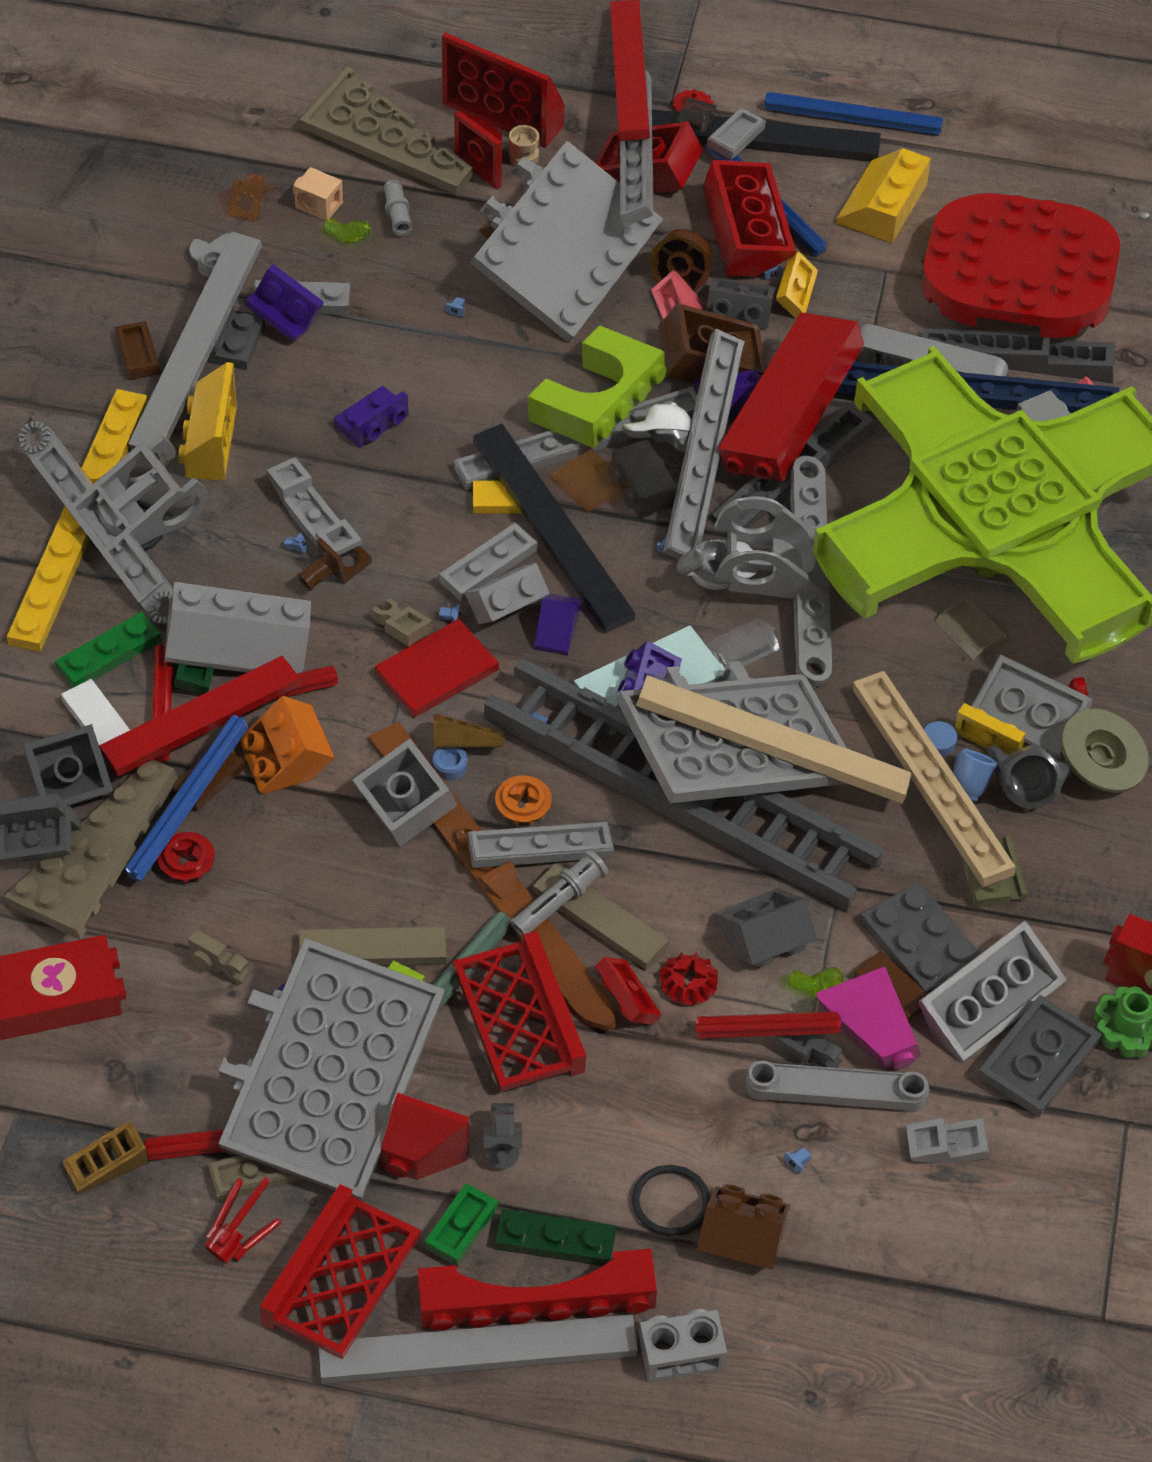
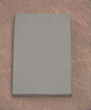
[972,654,1093,762]

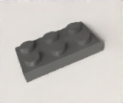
[860,882,980,993]
[977,995,1102,1118]

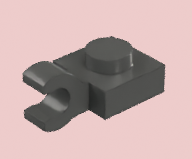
[775,1012,842,1068]

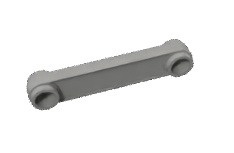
[745,1060,930,1113]

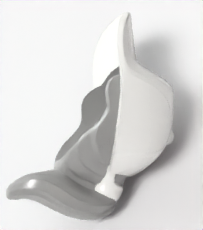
[622,403,692,453]
[676,539,758,590]

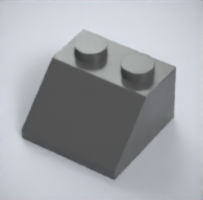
[23,724,113,805]
[714,888,817,967]

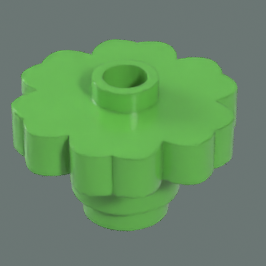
[1094,987,1152,1058]

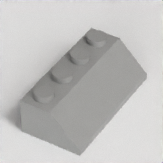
[164,582,311,673]

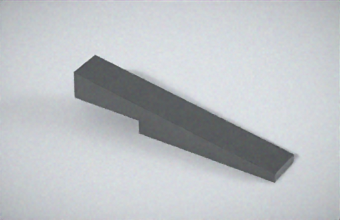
[922,328,1115,384]
[712,402,873,528]

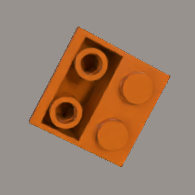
[239,696,335,794]

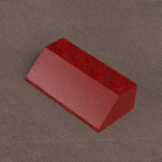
[702,160,796,277]

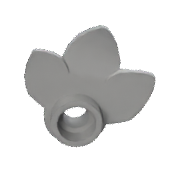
[189,233,230,278]

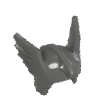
[987,744,1072,813]

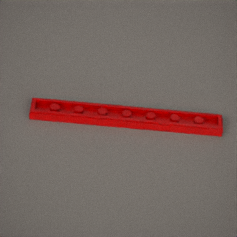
[610,0,650,141]

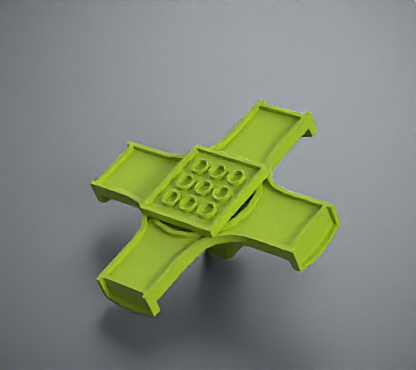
[812,346,1152,663]

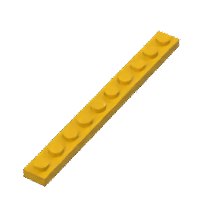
[7,389,148,652]

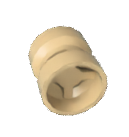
[509,125,539,166]

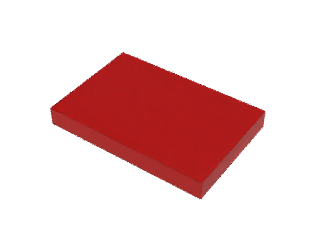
[375,619,499,718]

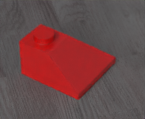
[454,111,502,189]
[381,1093,469,1180]

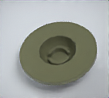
[1061,709,1149,793]

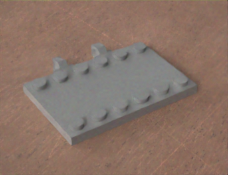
[469,141,663,343]
[617,661,847,803]
[218,938,445,1201]

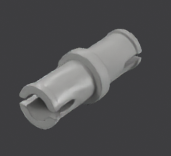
[383,180,412,236]

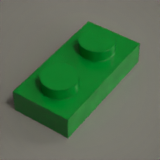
[424,1183,499,1267]

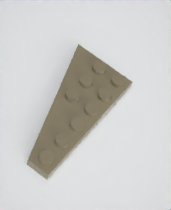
[300,66,472,195]
[4,760,178,940]

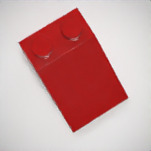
[595,121,703,193]

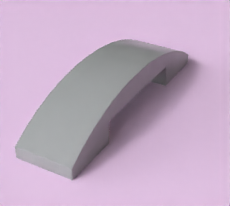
[267,457,362,555]

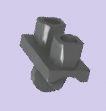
[484,1103,522,1169]

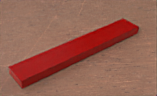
[99,655,301,777]

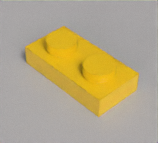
[776,251,818,319]
[954,703,1026,754]

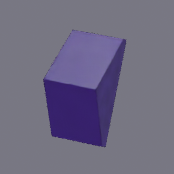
[534,594,582,656]

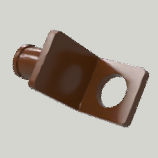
[297,538,372,591]

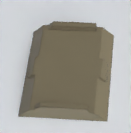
[934,598,1010,661]

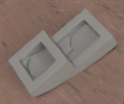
[906,1118,990,1163]

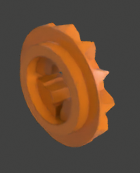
[495,775,552,826]

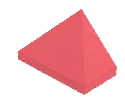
[651,270,706,320]

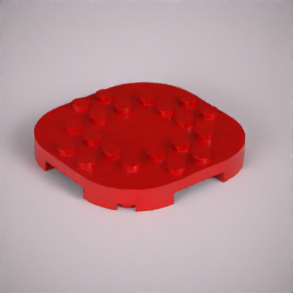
[922,193,1121,338]

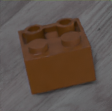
[697,1184,790,1270]

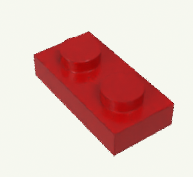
[595,956,662,1025]

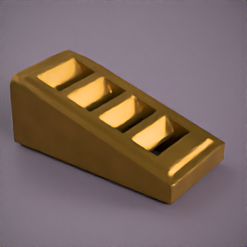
[434,714,504,747]
[62,1121,149,1195]

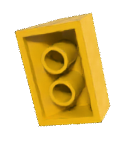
[836,148,931,243]
[179,362,237,480]

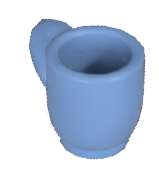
[953,748,998,801]

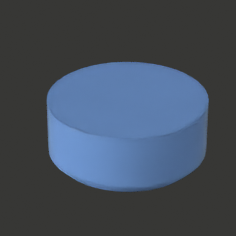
[924,721,957,756]
[432,747,468,780]

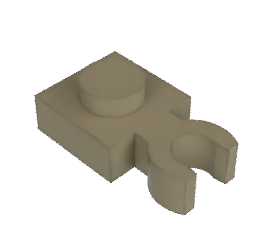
[372,598,433,647]
[188,929,250,984]

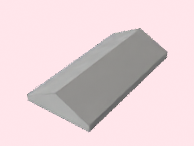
[918,920,1067,1062]

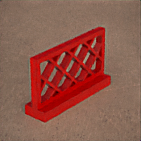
[453,931,587,1092]
[260,1184,421,1359]

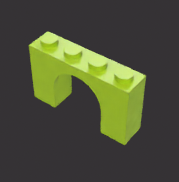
[528,325,667,448]

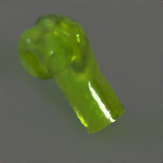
[323,218,372,244]
[788,967,844,998]

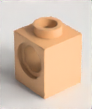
[293,167,343,221]

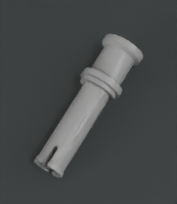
[510,849,609,938]

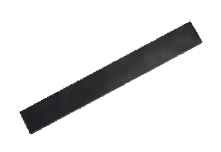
[652,109,881,161]
[473,423,635,633]

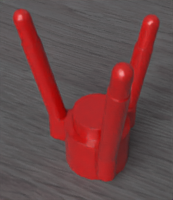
[203,1177,281,1264]

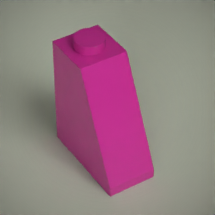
[816,966,920,1070]

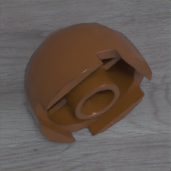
[649,229,713,291]

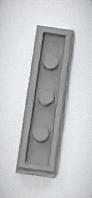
[467,822,614,868]

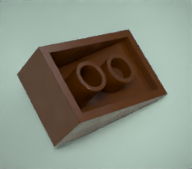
[658,303,767,383]

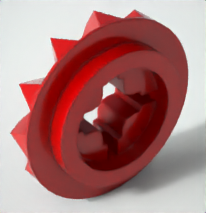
[157,832,215,884]
[660,952,718,1005]

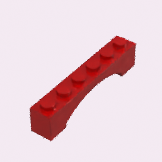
[417,1248,657,1331]

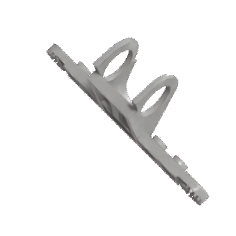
[19,421,209,626]
[714,456,832,688]

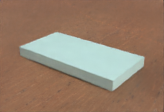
[574,626,726,736]

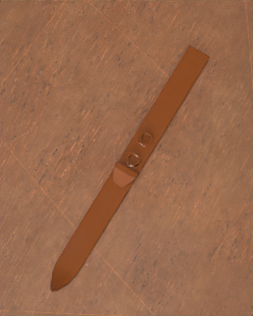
[369,721,616,1030]

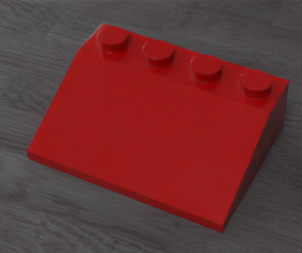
[442,32,565,148]

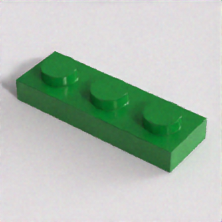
[55,611,162,688]

